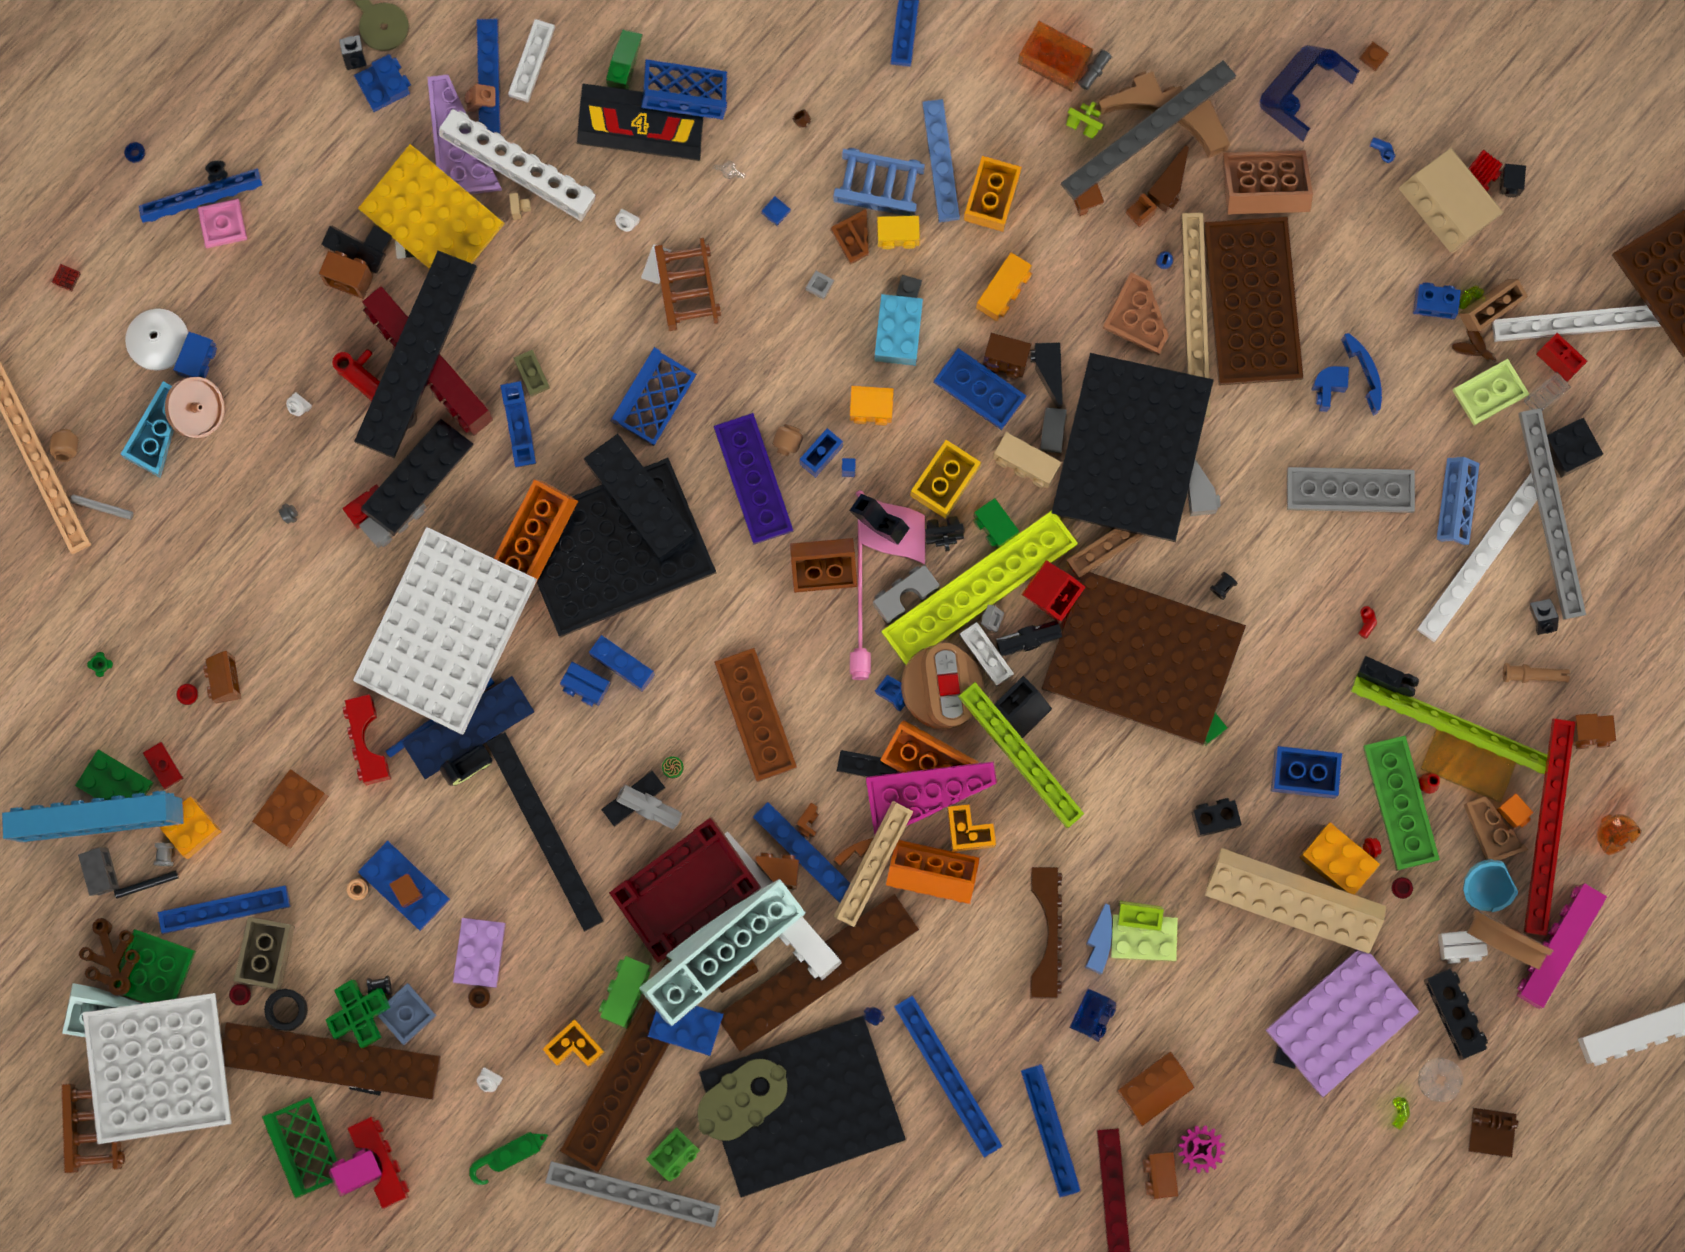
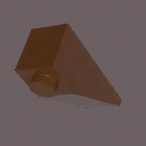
[1147,145,1189,213]

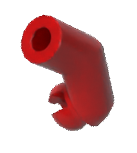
[1358,606,1377,639]

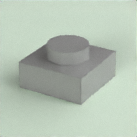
[806,271,834,300]
[981,604,1004,632]

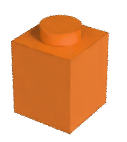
[1496,793,1534,829]

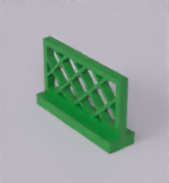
[262,1097,338,1199]

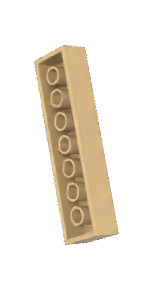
[1205,848,1386,954]

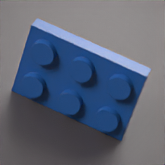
[648,1006,723,1056]

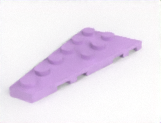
[427,75,502,194]

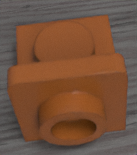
[796,803,819,838]

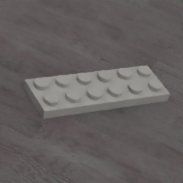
[1287,467,1415,513]

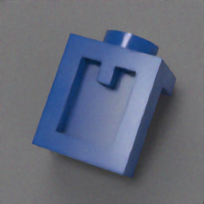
[875,675,906,711]

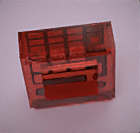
[52,264,81,292]

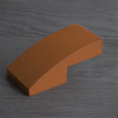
[834,838,873,867]

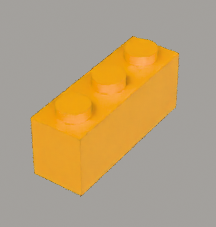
[976,252,1033,321]

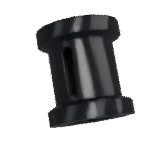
[1210,572,1238,600]
[367,975,392,995]

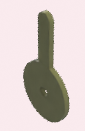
[353,0,409,51]

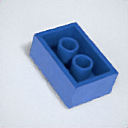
[1271,746,1342,799]

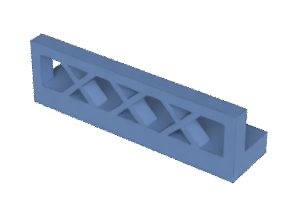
[1437,457,1480,545]

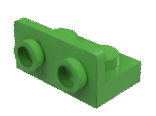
[646,1127,700,1182]

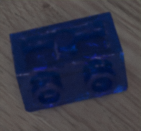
[1069,989,1117,1042]

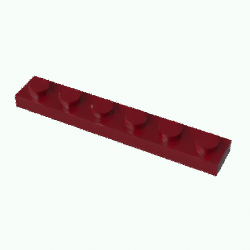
[1097,1128,1130,1252]

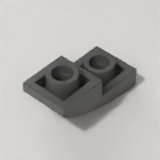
[1040,408,1067,453]

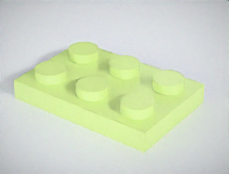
[1452,359,1529,426]
[1111,914,1178,961]

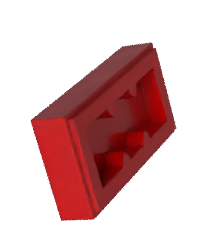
[143,742,184,790]

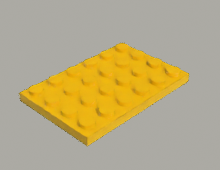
[358,144,505,269]

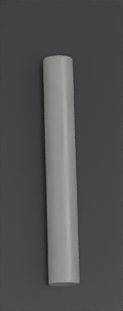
[70,494,134,520]

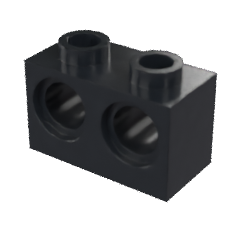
[1191,798,1242,837]

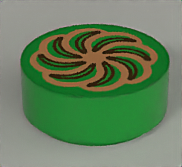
[662,756,684,779]

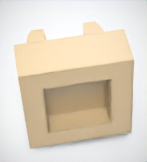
[510,193,531,220]

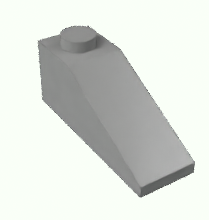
[1187,460,1221,516]

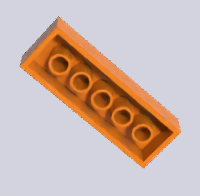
[494,479,578,586]

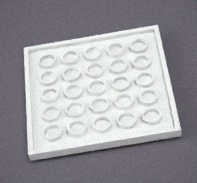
[83,993,232,1144]

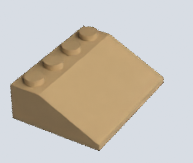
[1399,148,1504,253]

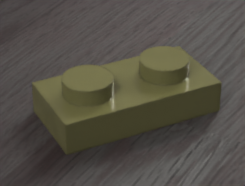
[514,349,550,397]

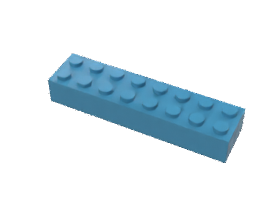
[2,791,184,842]

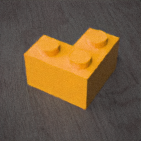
[947,804,996,852]
[542,1019,605,1068]

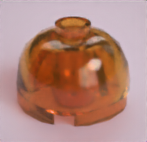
[1596,814,1642,855]

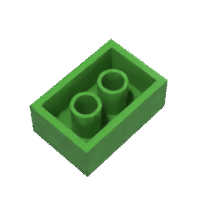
[598,956,652,1029]

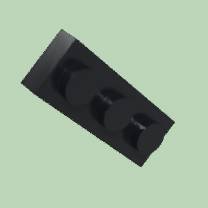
[321,226,386,273]
[601,771,665,827]

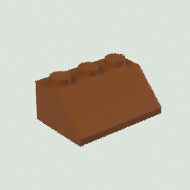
[790,538,857,593]
[1116,1052,1194,1126]

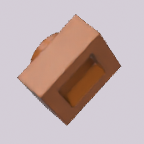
[1359,41,1389,71]

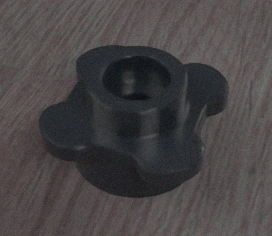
[205,160,228,182]

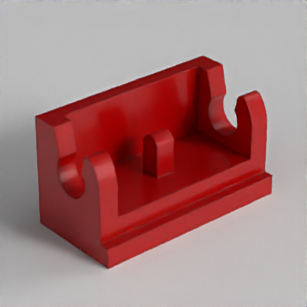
[1536,333,1588,383]

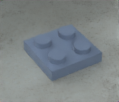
[378,983,437,1045]

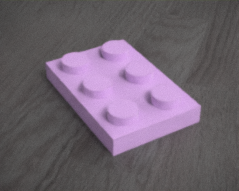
[453,918,506,988]

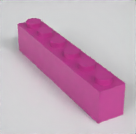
[1516,883,1607,1009]

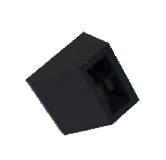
[994,676,1052,739]

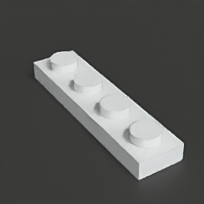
[508,19,555,103]

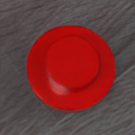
[176,684,198,705]
[1363,837,1382,858]

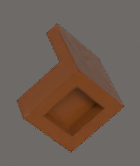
[1073,184,1104,216]
[1126,193,1157,228]
[389,874,423,908]

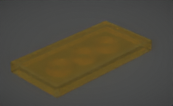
[1420,730,1516,802]

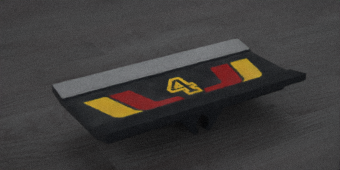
[577,83,703,161]

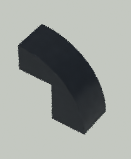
[849,494,910,545]

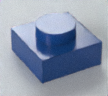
[761,196,791,226]

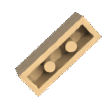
[993,432,1062,488]

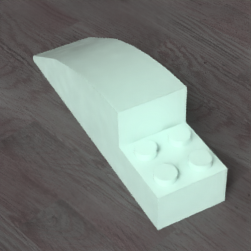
[639,879,806,1026]

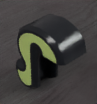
[440,745,493,786]

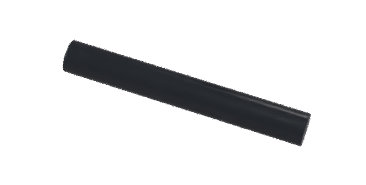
[114,870,179,899]

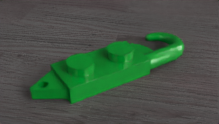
[469,1132,548,1185]

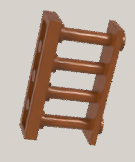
[654,238,721,331]
[61,1084,125,1173]

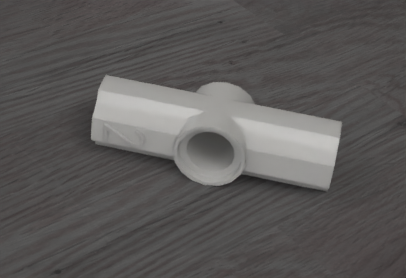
[616,784,682,830]

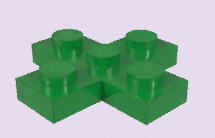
[325,980,391,1048]

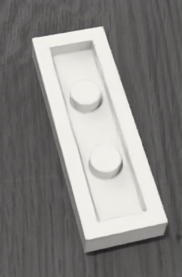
[959,622,1014,687]

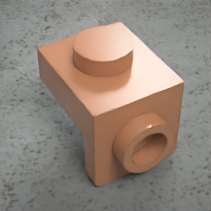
[465,84,495,112]

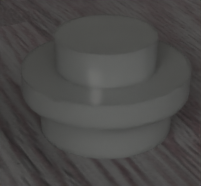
[279,503,298,524]

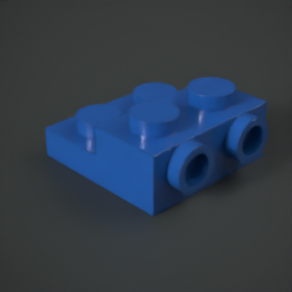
[354,54,411,112]

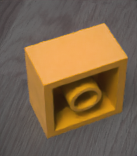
[159,796,222,859]

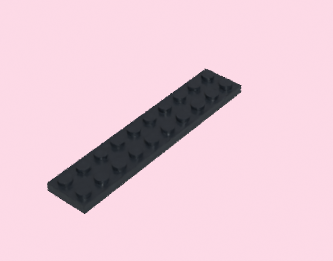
[354,251,477,459]

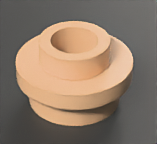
[347,879,369,900]

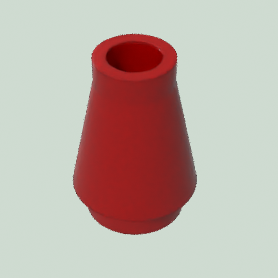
[1419,773,1440,794]

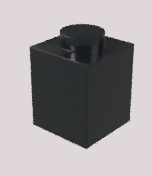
[1499,164,1526,198]

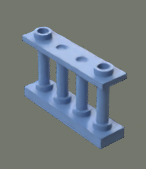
[833,148,925,216]

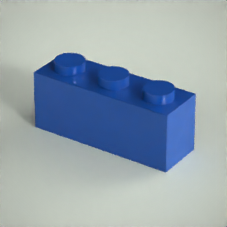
[589,635,655,692]

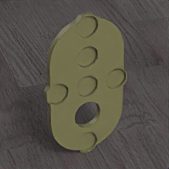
[698,1059,787,1141]

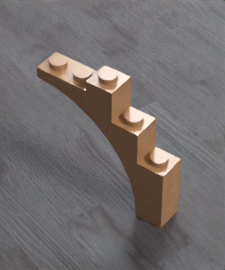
[1097,71,1230,158]

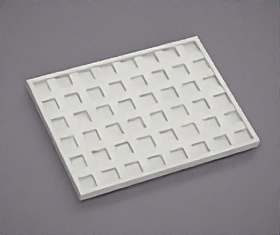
[353,527,537,734]

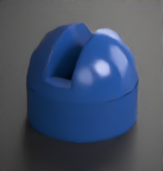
[1156,251,1173,269]

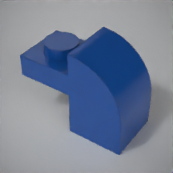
[1311,366,1349,412]

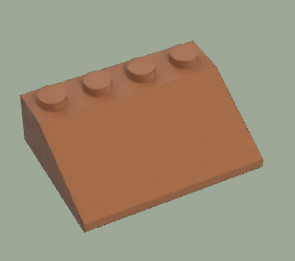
[1223,150,1313,214]

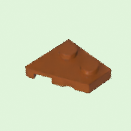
[830,209,869,265]

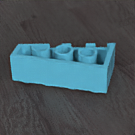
[121,381,174,478]

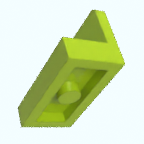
[1118,901,1164,931]

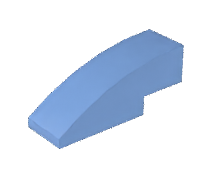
[1085,904,1112,975]

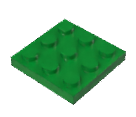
[116,929,196,1003]

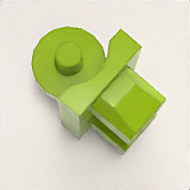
[1066,102,1105,139]

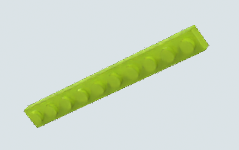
[1351,675,1547,774]

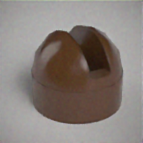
[793,109,811,128]

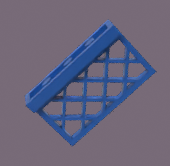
[641,59,727,120]
[610,347,697,446]

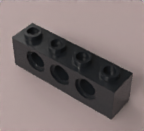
[1423,968,1488,1060]

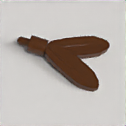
[1452,330,1497,362]

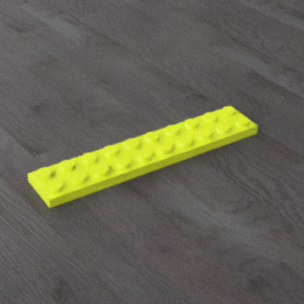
[881,511,1078,666]

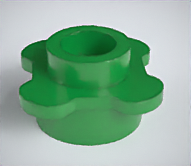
[87,652,113,677]

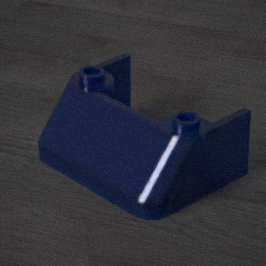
[1259,45,1360,142]

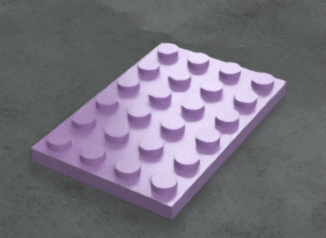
[1265,949,1419,1097]

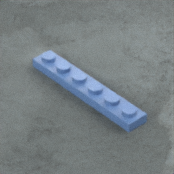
[922,99,960,222]

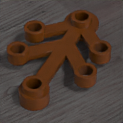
[79,918,140,996]

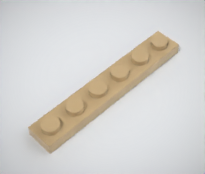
[834,801,913,927]

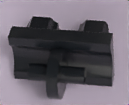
[925,516,964,552]

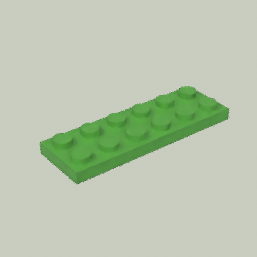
[1363,735,1440,871]

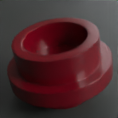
[1391,877,1413,899]
[229,984,251,1006]

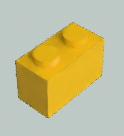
[877,216,920,249]

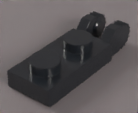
[1357,656,1419,697]

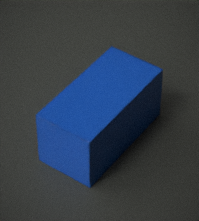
[842,458,856,477]

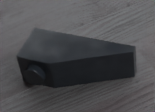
[1030,342,1063,409]

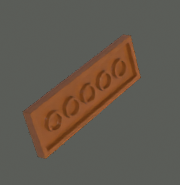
[714,648,797,782]

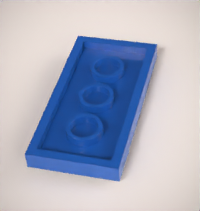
[934,348,1026,431]
[358,841,450,931]

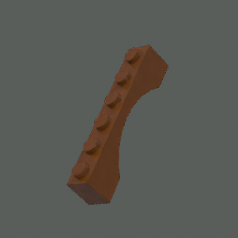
[1030,867,1062,999]

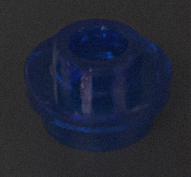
[124,142,146,163]

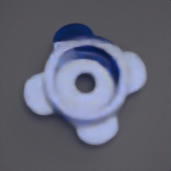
[863,1006,885,1026]

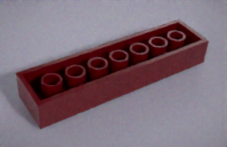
[362,286,493,436]

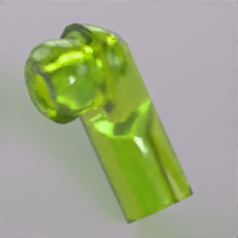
[1459,285,1484,310]
[1391,1096,1410,1130]

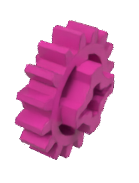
[1178,1125,1226,1173]

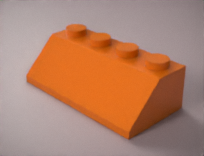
[880,720,978,773]
[886,840,980,904]

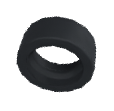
[264,989,308,1031]

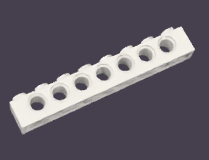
[439,109,595,221]

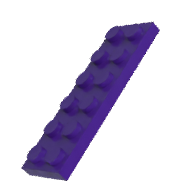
[714,413,794,545]

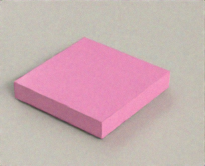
[197,199,247,248]

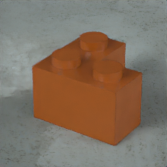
[1568,713,1616,749]

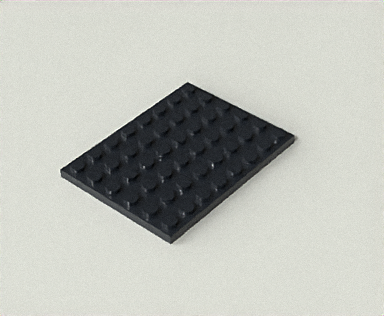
[1051,353,1214,542]
[537,458,717,638]
[699,1016,906,1198]

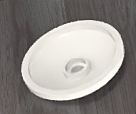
[125,309,188,370]

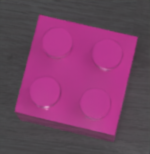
[329,1149,382,1197]

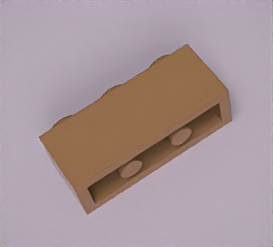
[1458,279,1528,331]

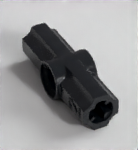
[996,620,1062,657]

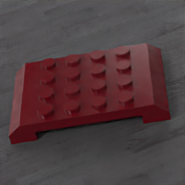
[609,817,761,964]

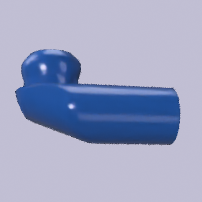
[1370,137,1395,163]

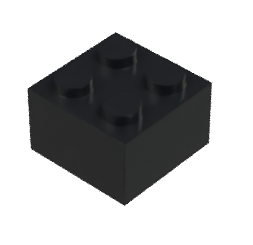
[1547,417,1603,478]

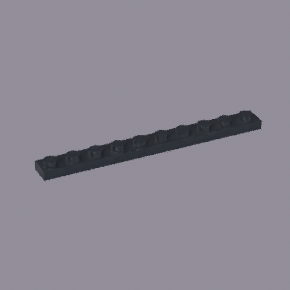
[486,733,604,932]

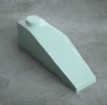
[62,983,142,1037]

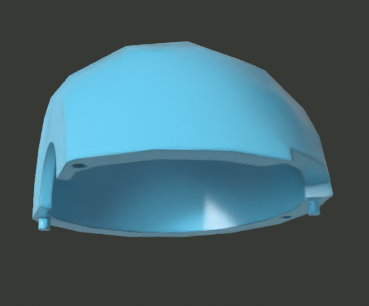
[1463,859,1518,912]

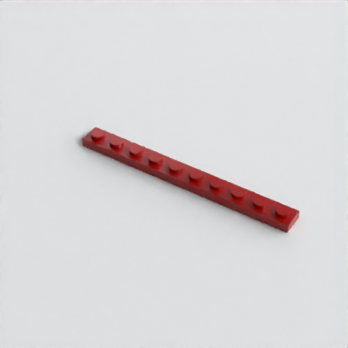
[1524,719,1576,936]

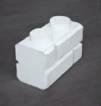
[1438,931,1488,964]

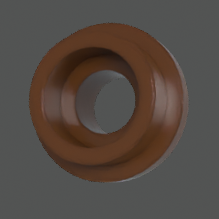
[468,987,490,1009]

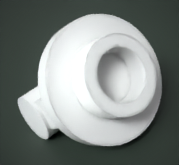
[615,209,640,232]
[286,392,312,416]
[477,1068,503,1092]

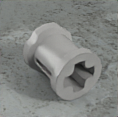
[153,843,174,866]

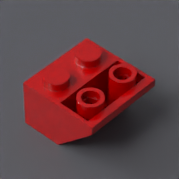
[1021,560,1085,621]

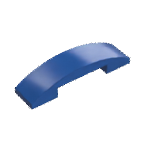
[1341,333,1382,415]
[500,381,536,468]

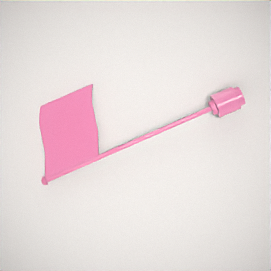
[850,490,925,680]

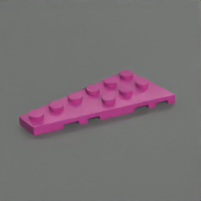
[866,761,997,836]

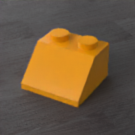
[850,386,894,425]

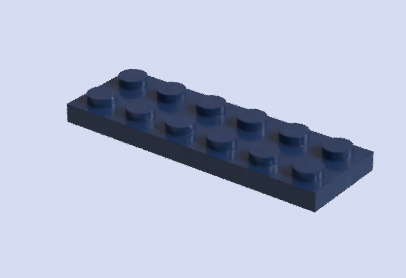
[402,676,535,779]

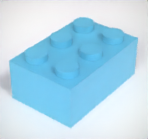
[874,294,923,366]

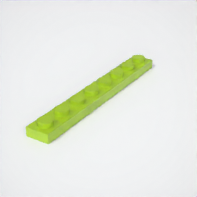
[957,682,1084,828]

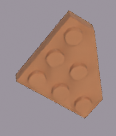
[1103,272,1169,356]

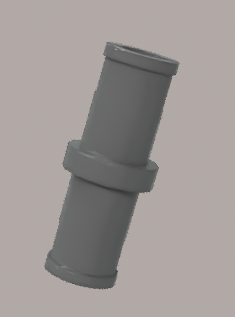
[1078,50,1112,90]

